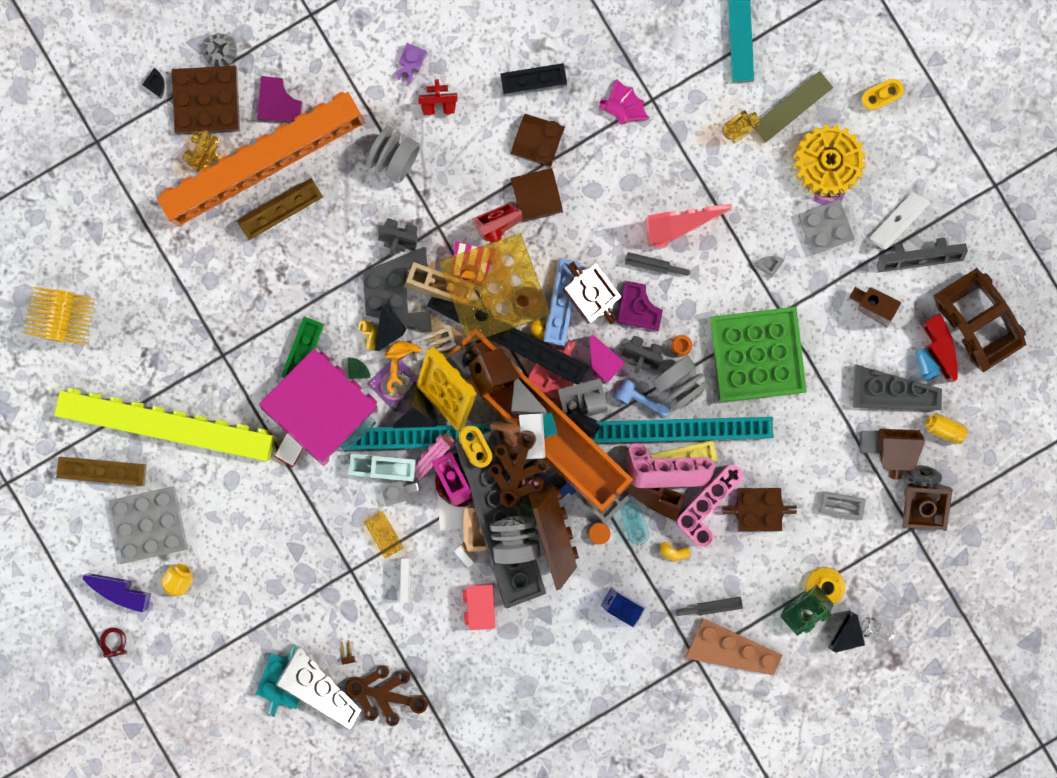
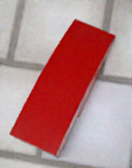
[920,313,958,382]

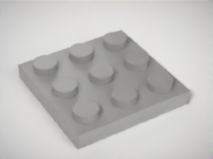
[109,486,188,564]

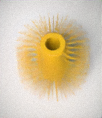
[22,286,97,345]

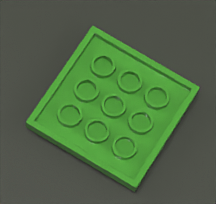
[710,307,807,402]

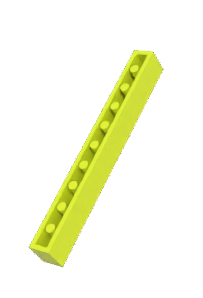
[54,388,276,461]

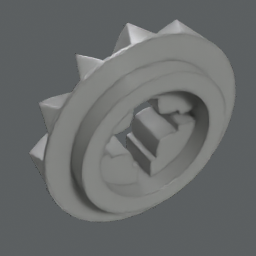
[202,32,237,67]

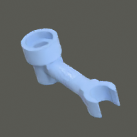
[613,379,671,418]

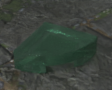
[348,357,371,379]

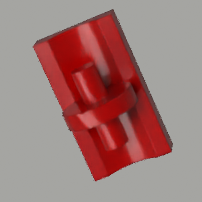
[418,79,458,115]

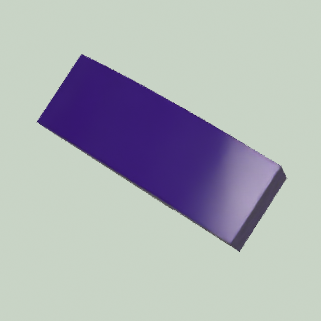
[82,573,151,612]

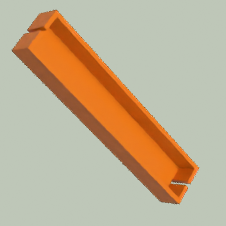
[446,328,633,514]

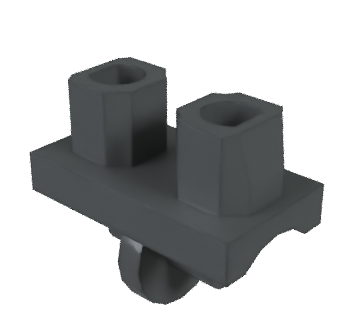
[378,218,418,256]
[621,336,663,374]

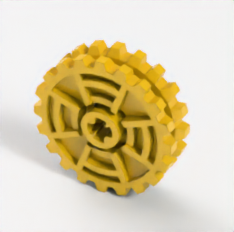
[793,124,866,197]

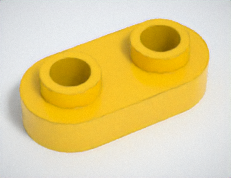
[861,79,904,111]
[458,425,492,468]

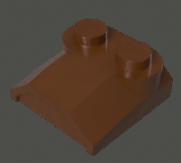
[511,114,565,168]
[902,482,953,531]

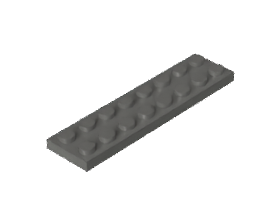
[455,429,546,609]

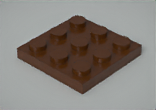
[172,66,240,134]

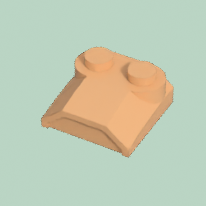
[463,506,487,552]

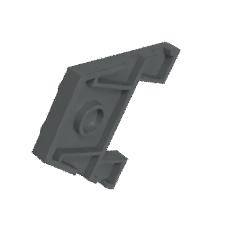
[363,247,432,331]

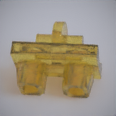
[722,110,761,144]
[182,130,220,172]

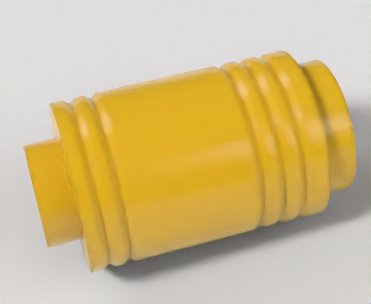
[925,413,968,445]

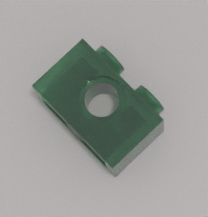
[780,584,834,636]

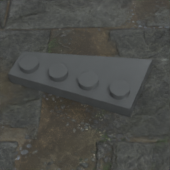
[853,364,942,410]

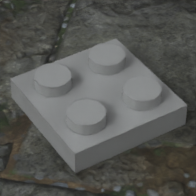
[798,199,855,255]

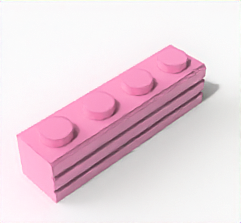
[414,433,456,480]

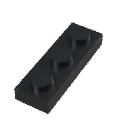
[500,63,567,96]

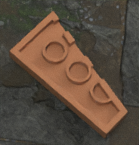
[685,618,783,675]

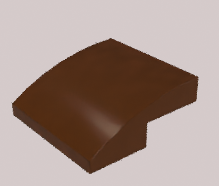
[511,168,563,222]

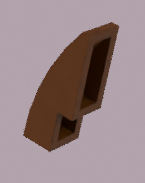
[625,469,686,521]

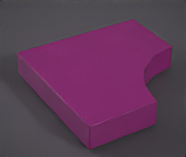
[257,76,303,123]
[616,280,663,331]

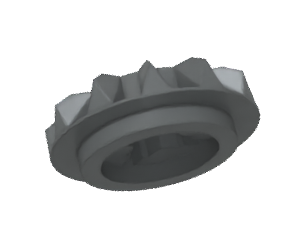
[906,465,942,488]

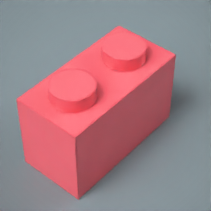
[463,583,496,630]

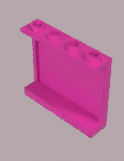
[259,349,378,467]

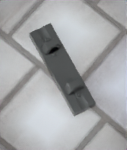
[877,237,968,273]

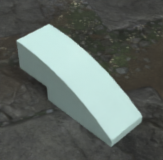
[348,453,416,481]

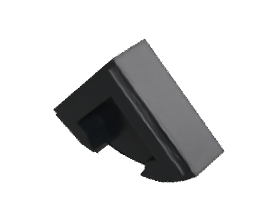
[142,68,165,98]

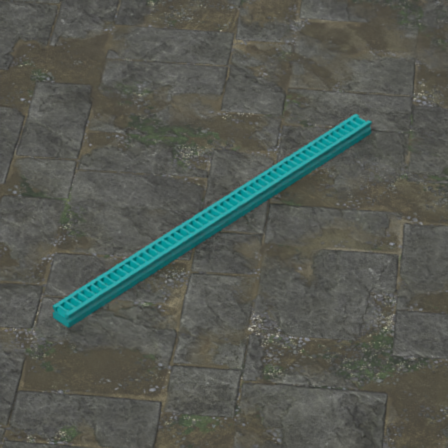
[341,417,774,450]

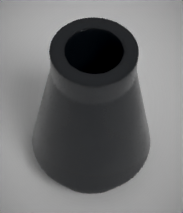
[568,410,600,439]

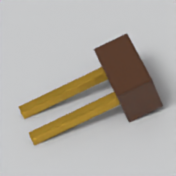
[341,640,356,665]

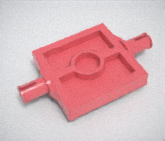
[528,339,576,401]

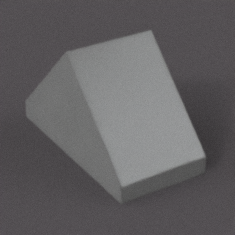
[511,378,547,417]

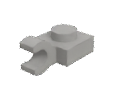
[380,480,421,506]

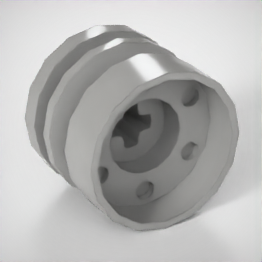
[366,126,421,184]
[651,355,710,411]
[490,516,541,564]

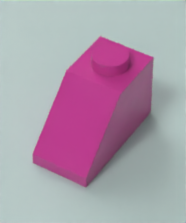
[589,334,625,383]
[432,452,471,507]

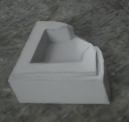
[754,256,784,278]

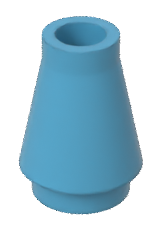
[915,348,942,381]

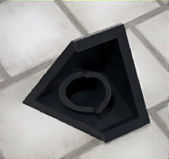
[393,381,437,428]

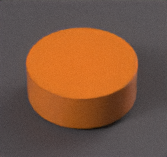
[589,522,611,544]

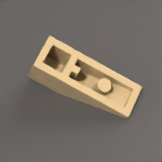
[404,262,475,306]

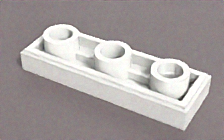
[869,192,930,250]

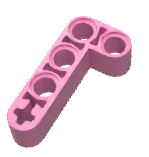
[625,443,715,488]
[676,465,743,547]

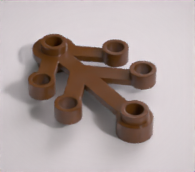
[489,430,550,507]
[345,665,428,726]

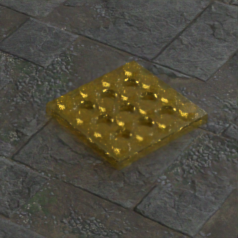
[439,233,551,344]

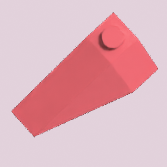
[644,204,732,249]

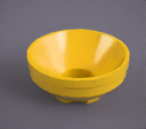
[805,567,845,606]

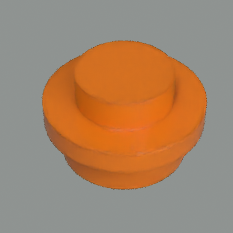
[671,335,692,357]

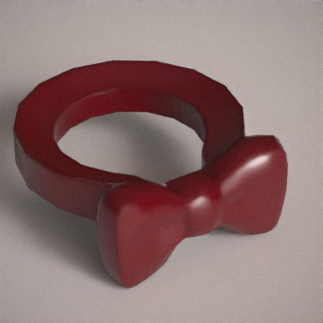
[100,627,127,658]

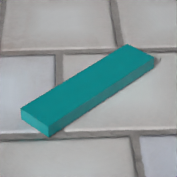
[728,0,754,83]

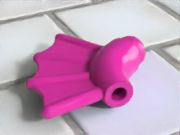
[599,79,649,125]

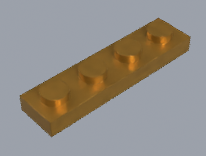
[237,178,323,240]
[56,457,147,486]

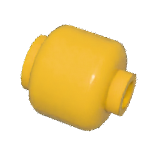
[161,563,194,597]

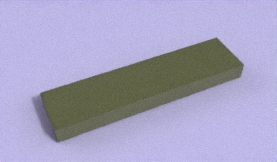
[753,71,833,142]

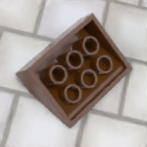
[529,481,579,591]

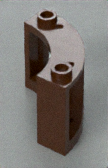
[933,268,1027,373]

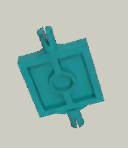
[255,644,299,717]

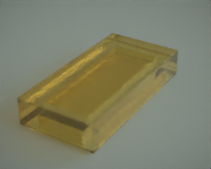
[364,511,404,559]

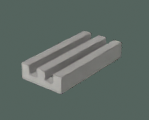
[818,491,866,520]

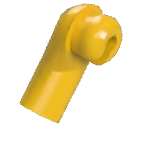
[358,320,378,351]
[531,320,556,347]
[659,542,691,562]

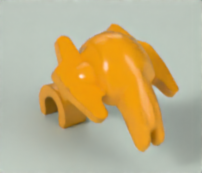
[385,341,423,393]

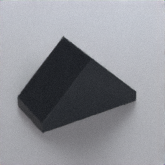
[375,304,406,351]
[828,610,865,653]

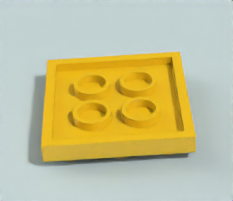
[416,347,477,431]

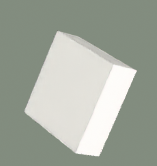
[454,542,479,567]

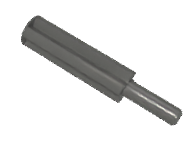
[625,252,690,276]
[676,597,743,616]

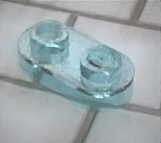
[621,502,650,545]

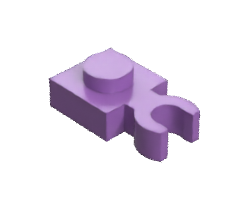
[396,43,427,85]

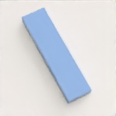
[542,258,580,347]

